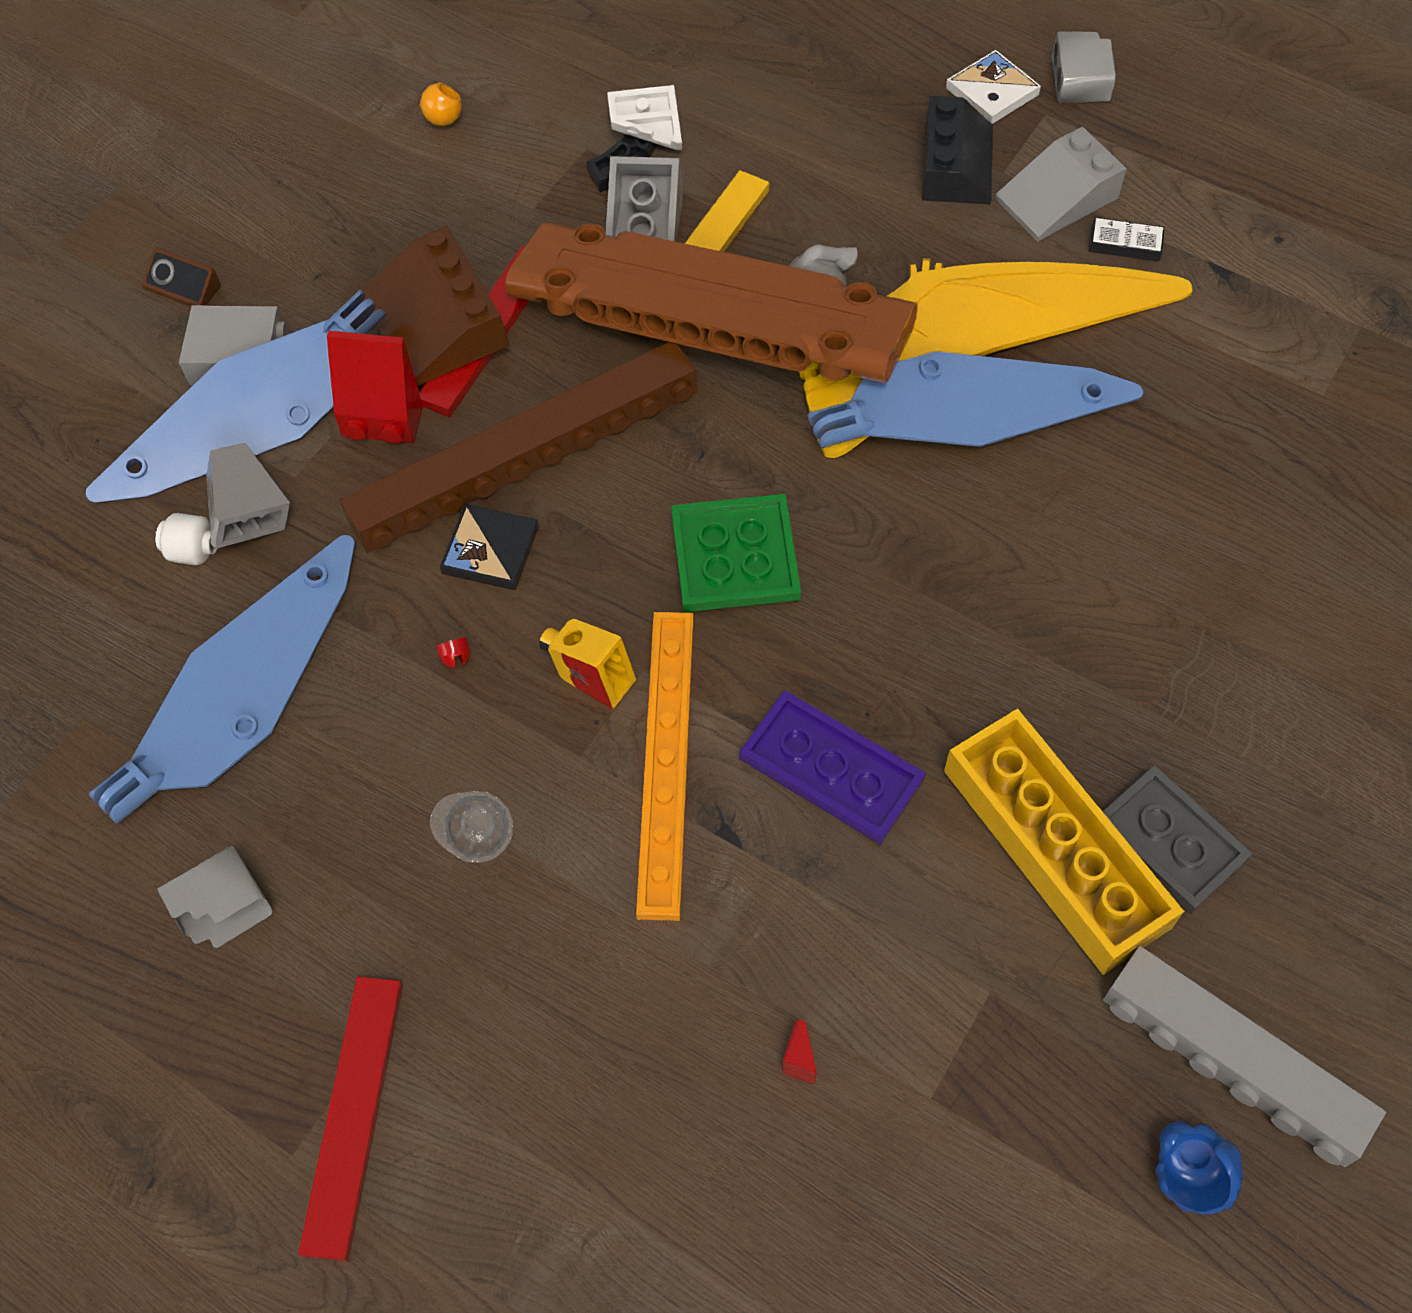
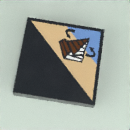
[440,504,539,590]

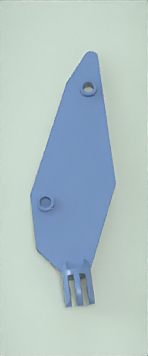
[86,289,387,503]
[807,351,1143,449]
[89,535,355,824]

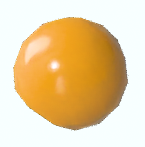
[420,82,462,126]

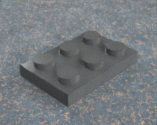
[1103,765,1253,914]

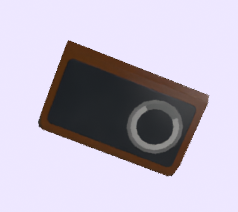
[142,248,221,306]

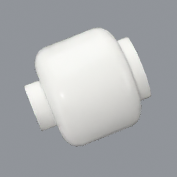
[155,513,217,565]

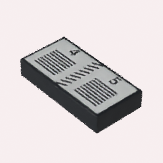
[1089,217,1165,261]

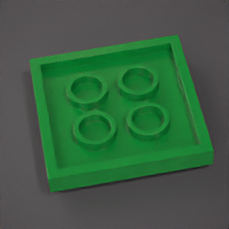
[671,494,801,613]

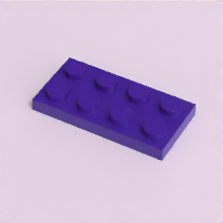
[739,690,926,845]

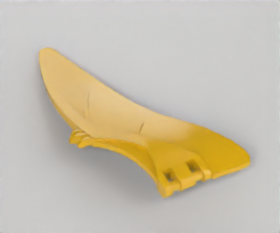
[798,258,1192,459]

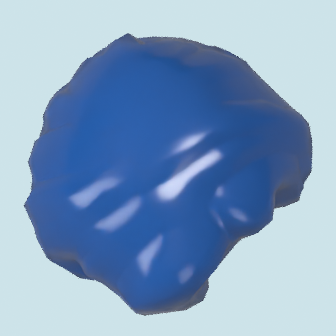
[1155,1122,1243,1215]

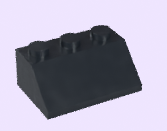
[922,96,993,204]

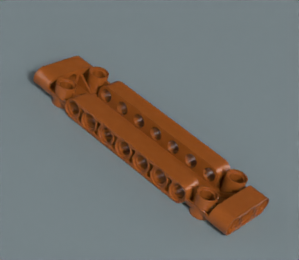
[505,222,918,384]

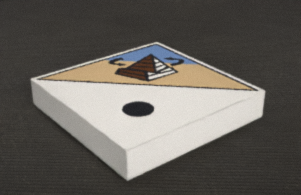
[946,50,1041,124]

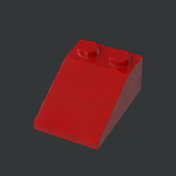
[327,331,423,444]

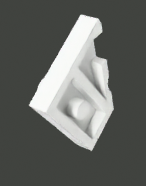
[607,85,682,150]

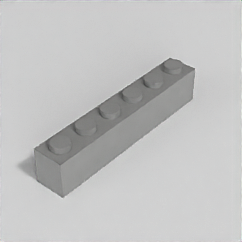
[1103,945,1387,1168]

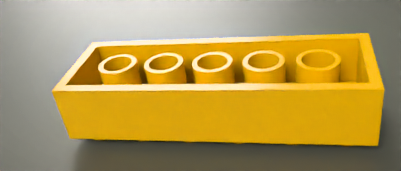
[944,708,1184,975]

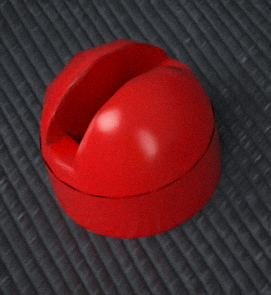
[436,637,470,669]

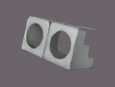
[1051,31,1116,103]
[157,846,273,948]

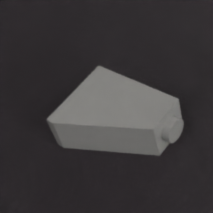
[206,442,290,549]

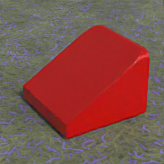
[782,1019,817,1084]

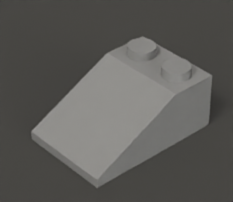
[995,126,1127,242]
[606,156,684,242]

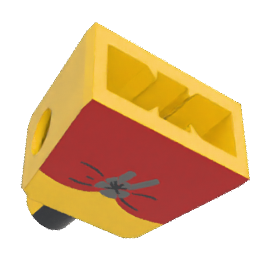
[539,619,636,709]

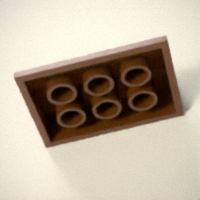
[362,226,510,386]

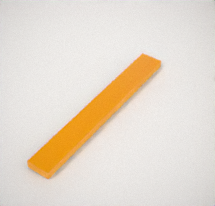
[636,612,694,921]

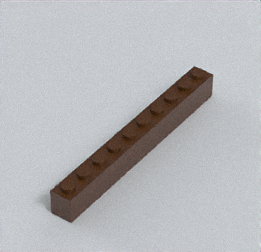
[339,342,697,553]

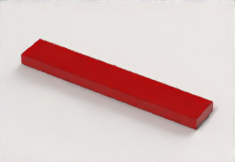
[419,245,529,417]
[298,977,403,1262]

